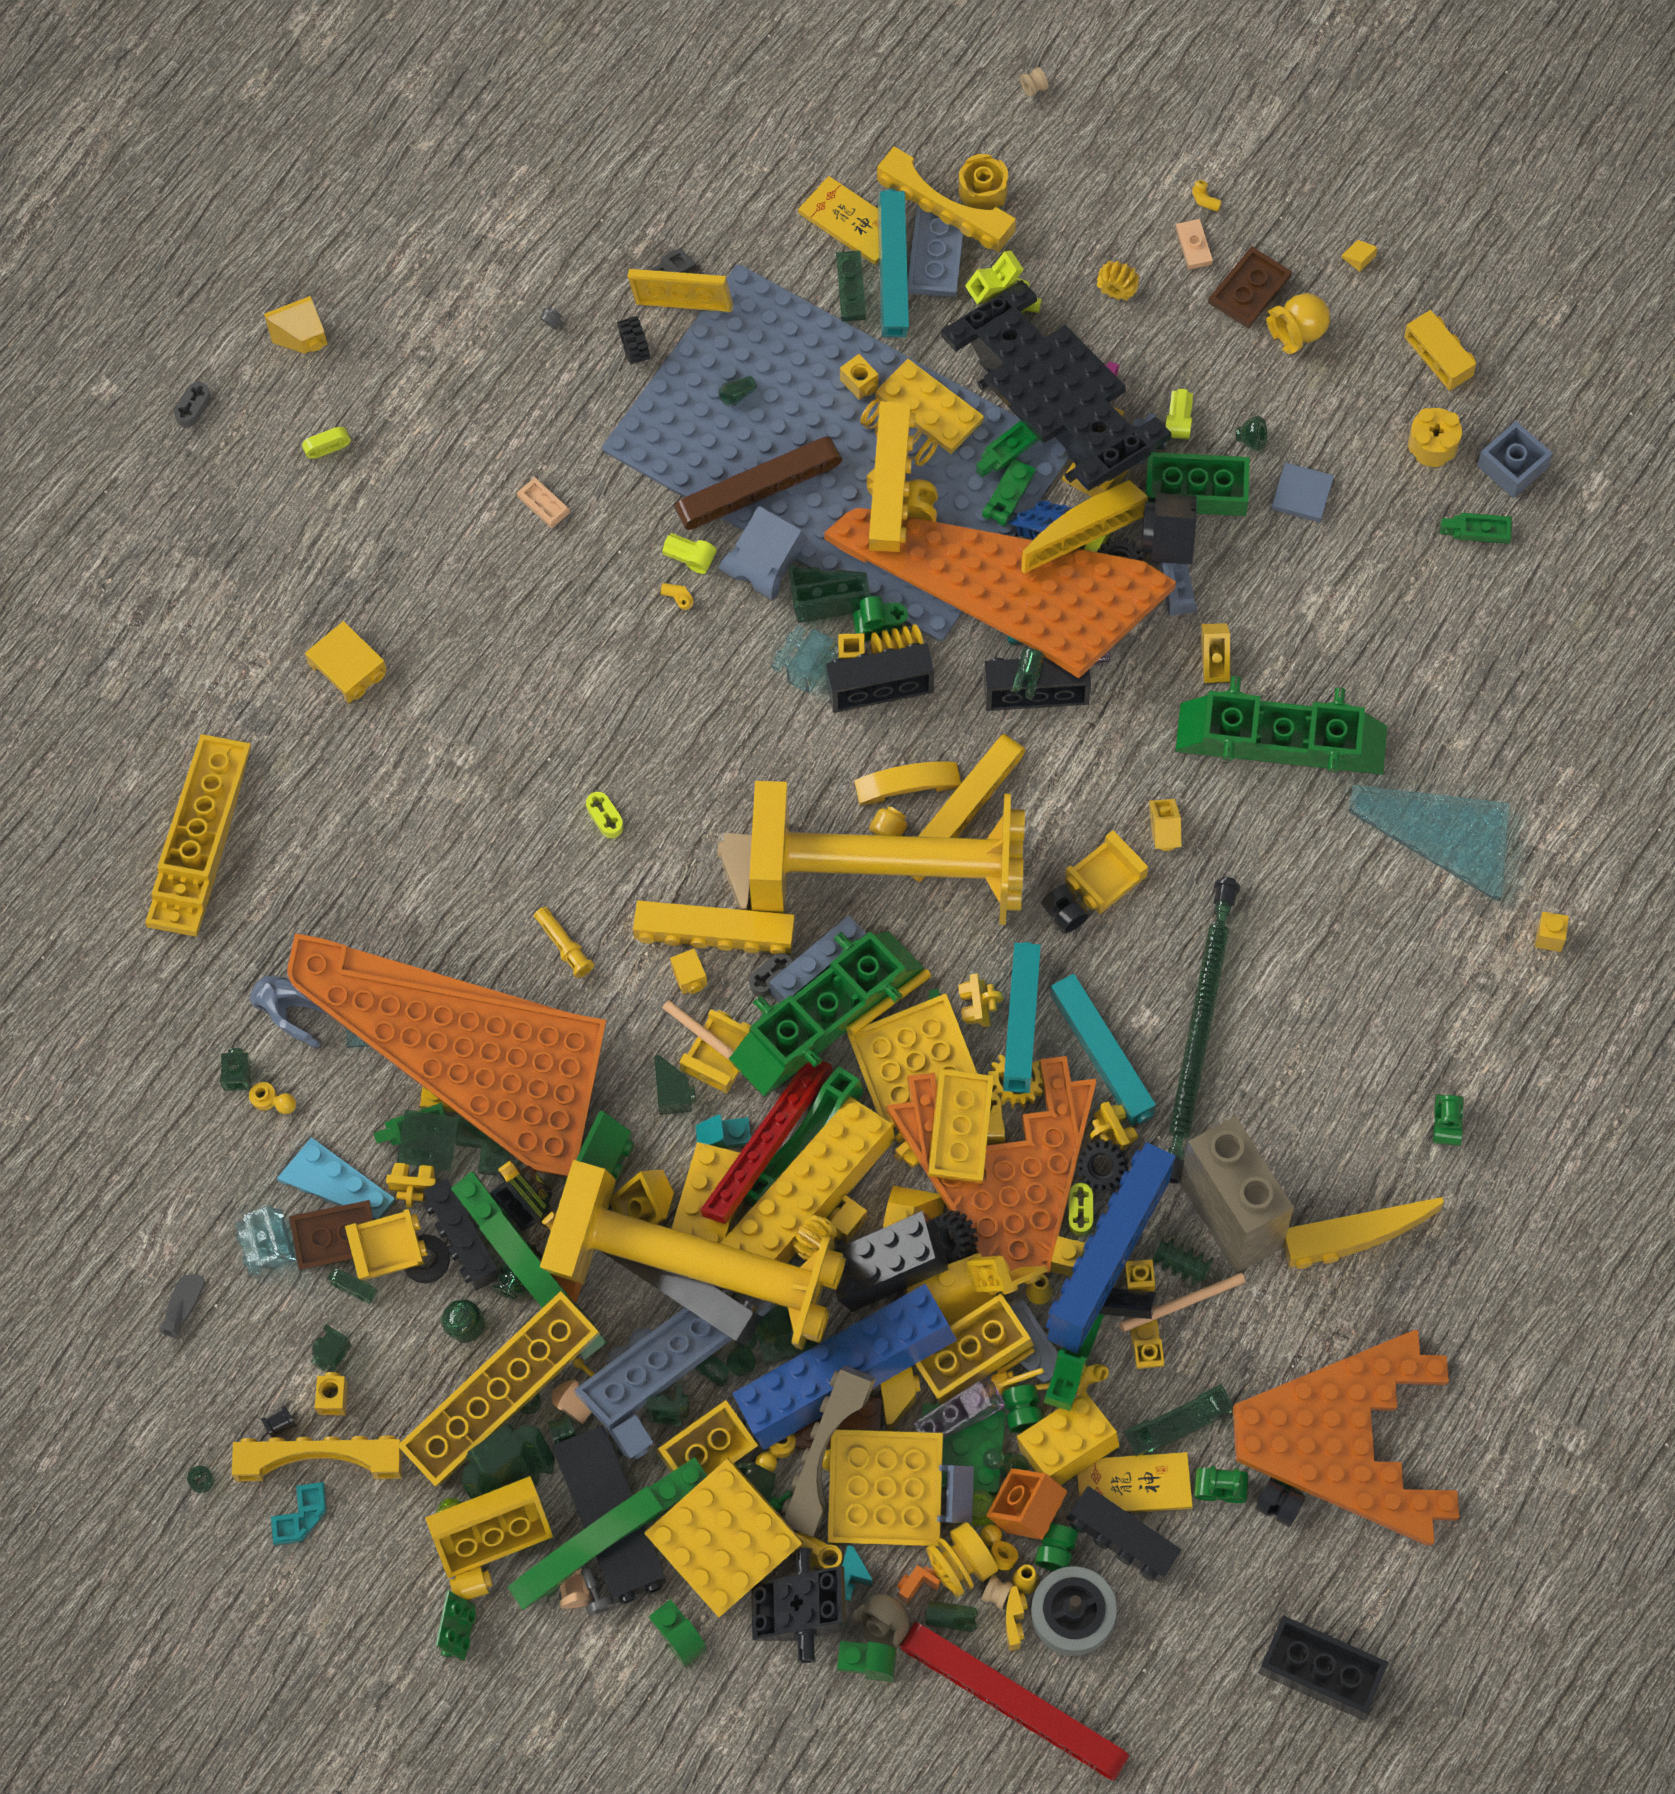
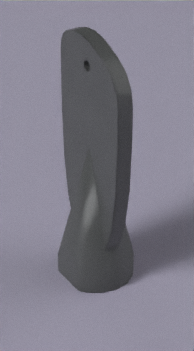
[159,1274,205,1338]

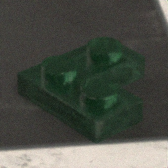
[455,1117,509,1176]

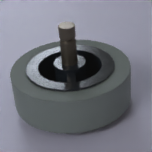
[1031,1566,1117,1656]

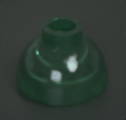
[1236,416,1267,451]

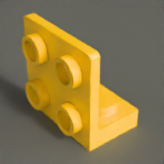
[966,1256,1048,1295]

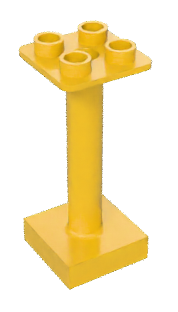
[749,781,1025,925]
[540,1160,846,1350]

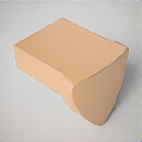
[552,1380,591,1424]
[560,1568,594,1609]

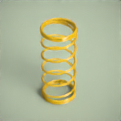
[860,398,938,466]

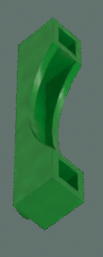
[743,1066,864,1207]

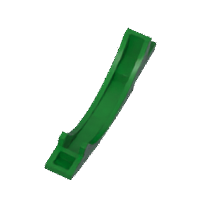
[451,1171,607,1360]
[1044,1314,1104,1411]
[507,1457,707,1610]

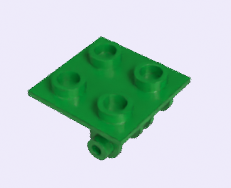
[435,1590,476,1661]

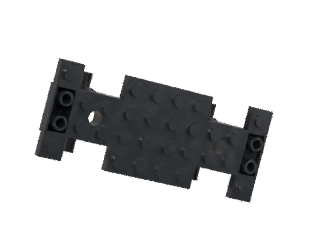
[940,280,1172,491]

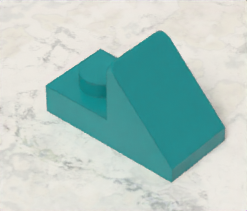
[695,1114,751,1149]
[842,1545,873,1601]

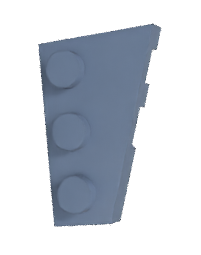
[1011,1300,1058,1384]

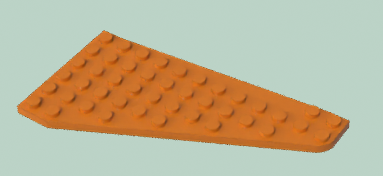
[824,508,1176,678]
[287,933,606,1177]

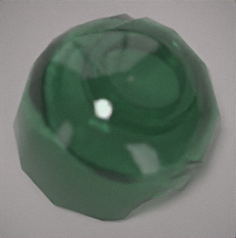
[440,1299,486,1343]

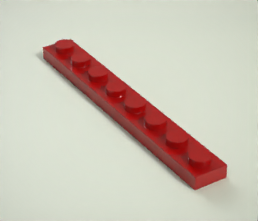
[700,1061,833,1224]

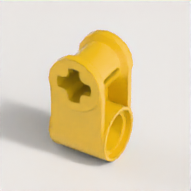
[987,1092,1005,1145]

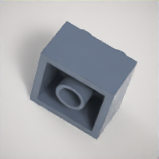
[1477,421,1553,499]

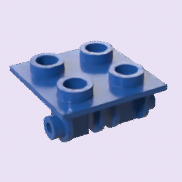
[1008,500,1072,539]

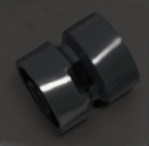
[1041,884,1090,934]
[1255,1477,1306,1528]

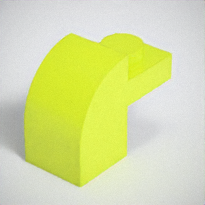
[965,251,1024,305]

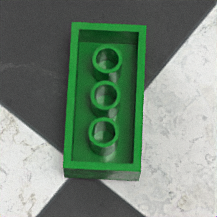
[1145,452,1250,516]

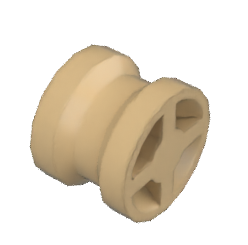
[1020,67,1049,97]
[981,1575,1013,1610]

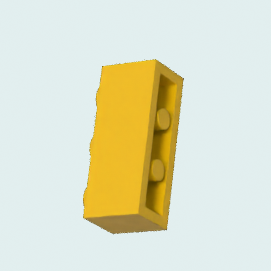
[1404,310,1476,391]

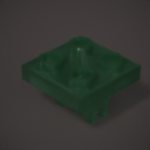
[396,1109,459,1171]
[756,1305,817,1365]

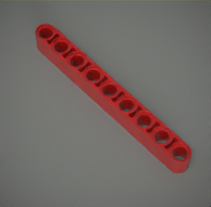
[899,1622,1130,1781]

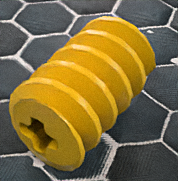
[870,624,924,654]

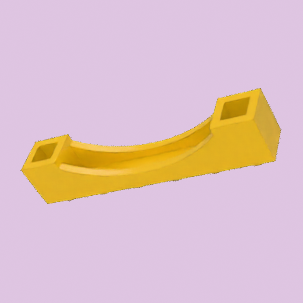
[877,146,1016,253]
[232,1435,402,1482]

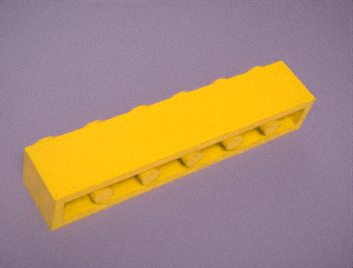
[869,401,915,552]
[633,900,795,955]

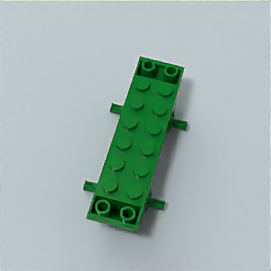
[1175,676,1387,775]
[729,931,924,1098]

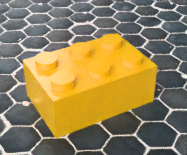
[1017,1392,1120,1485]

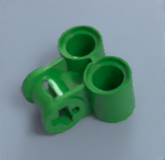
[852,596,908,642]
[1433,1094,1464,1146]
[1194,1466,1249,1503]

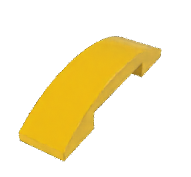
[854,761,961,806]

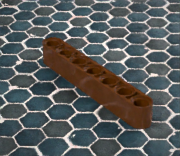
[674,436,843,530]

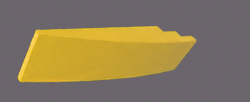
[145,734,251,937]

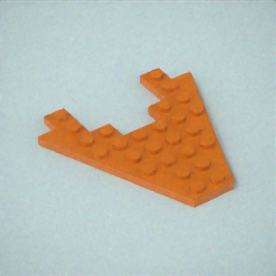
[886,1056,1096,1275]
[1233,1330,1459,1546]

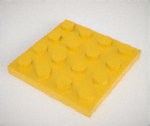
[847,993,978,1128]
[828,1430,943,1546]
[644,1457,803,1617]

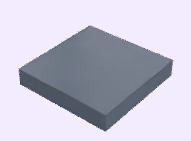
[1271,463,1334,523]

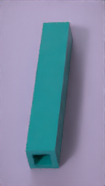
[878,189,909,338]
[1003,942,1041,1093]
[1050,974,1156,1126]

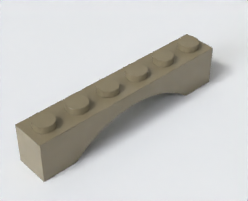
[781,1365,876,1537]

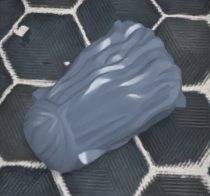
[250,975,330,1048]

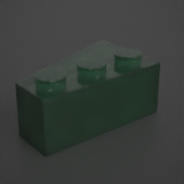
[788,564,872,623]

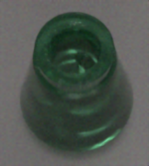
[718,376,757,407]

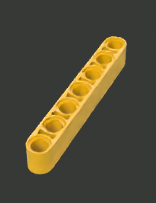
[910,734,1026,882]

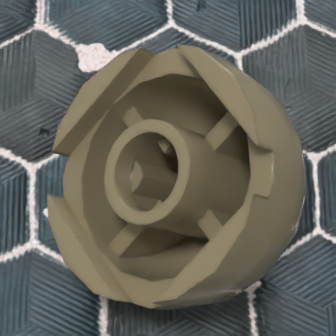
[852,1594,910,1649]

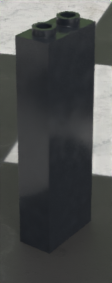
[552,1425,667,1605]

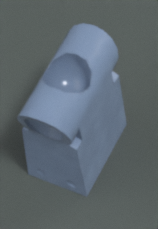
[718,506,808,601]

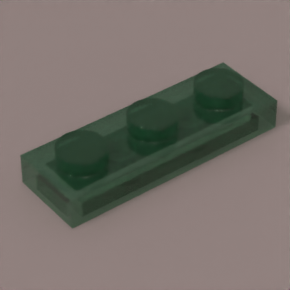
[836,250,866,322]

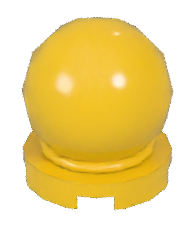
[1266,293,1331,354]

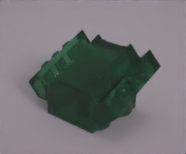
[461,1424,555,1499]

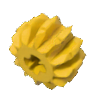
[1096,260,1140,301]
[793,1215,837,1260]

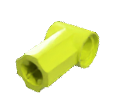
[1166,389,1193,440]
[662,533,717,574]

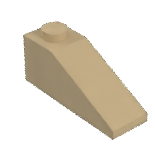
[717,833,752,910]

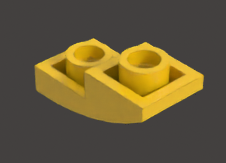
[1006,1586,1028,1651]

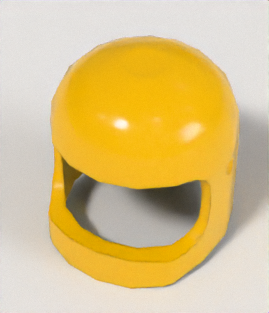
[904,479,938,522]

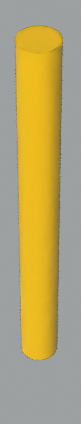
[846,969,931,1036]

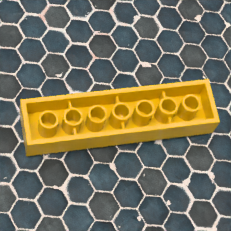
[720,1097,895,1263]
[397,1291,601,1487]

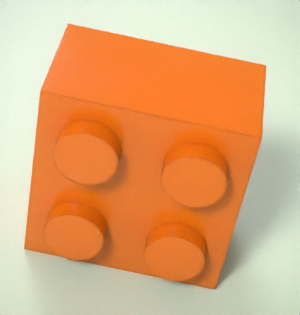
[986,1468,1067,1540]

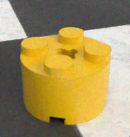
[959,154,1008,210]
[1408,408,1462,467]

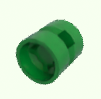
[1002,1385,1043,1433]
[1034,1523,1078,1571]

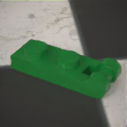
[982,459,1036,527]

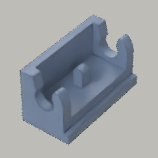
[1160,563,1197,616]
[937,1465,974,1523]

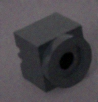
[1141,493,1197,565]

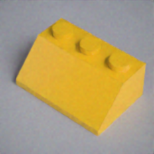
[903,1253,996,1326]
[655,1400,758,1476]

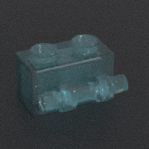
[771,625,835,694]
[235,1206,296,1275]

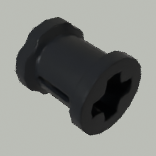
[261,1405,297,1438]

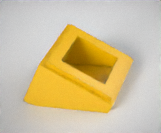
[1341,240,1378,272]

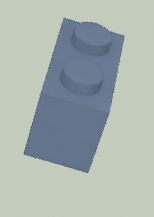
[604,1414,653,1459]

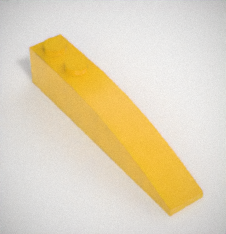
[1021,480,1148,573]
[1283,1197,1444,1269]

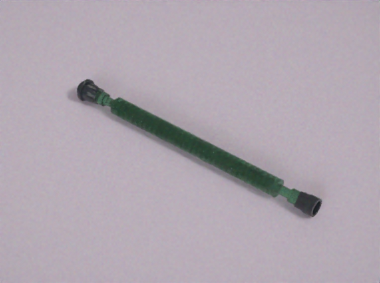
[1168,877,1241,1184]

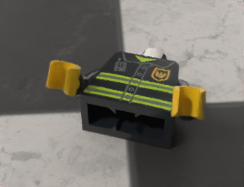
[490,1161,556,1231]

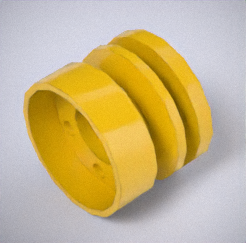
[925,1522,998,1598]

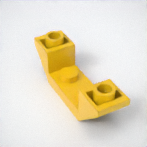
[1125,1259,1164,1369]

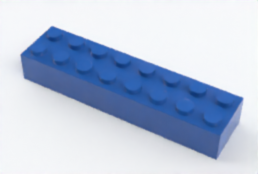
[1046,1142,1176,1354]
[732,1284,957,1450]

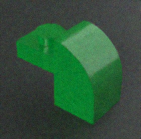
[648,1599,707,1667]
[837,1641,897,1682]

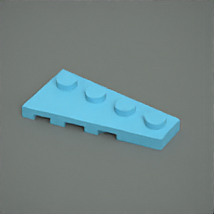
[277,1137,396,1220]

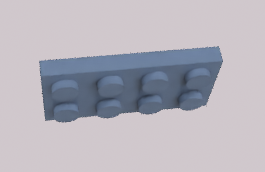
[908,204,963,297]

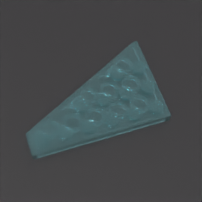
[1349,785,1510,901]

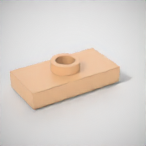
[1176,219,1213,270]
[517,477,570,529]

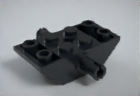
[751,1547,846,1663]

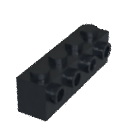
[422,1178,500,1291]
[1065,1486,1182,1582]

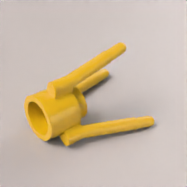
[991,1348,1050,1396]

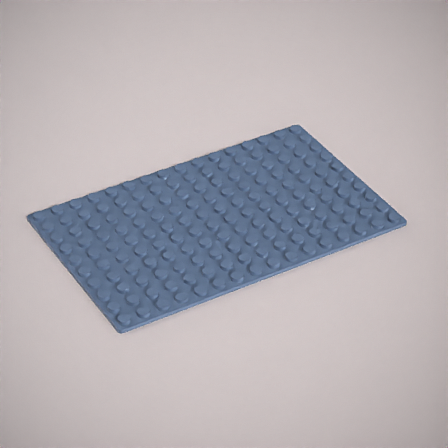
[602,265,1070,641]

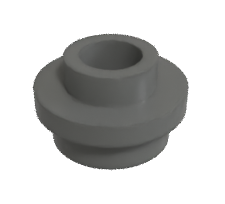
[540,307,563,329]

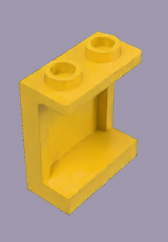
[305,621,387,703]
[1065,830,1148,914]
[679,1009,751,1094]
[345,1209,428,1281]

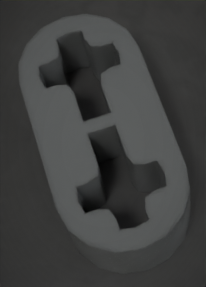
[174,382,211,427]
[749,953,792,997]

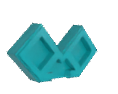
[271,1482,327,1546]

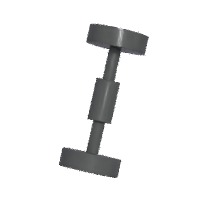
[581,1564,615,1616]

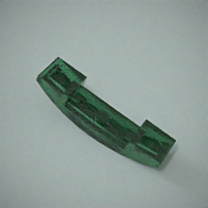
[1123,1384,1233,1457]

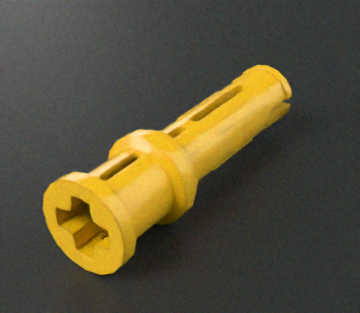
[534,906,595,978]

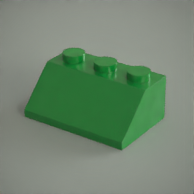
[565,1111,635,1182]

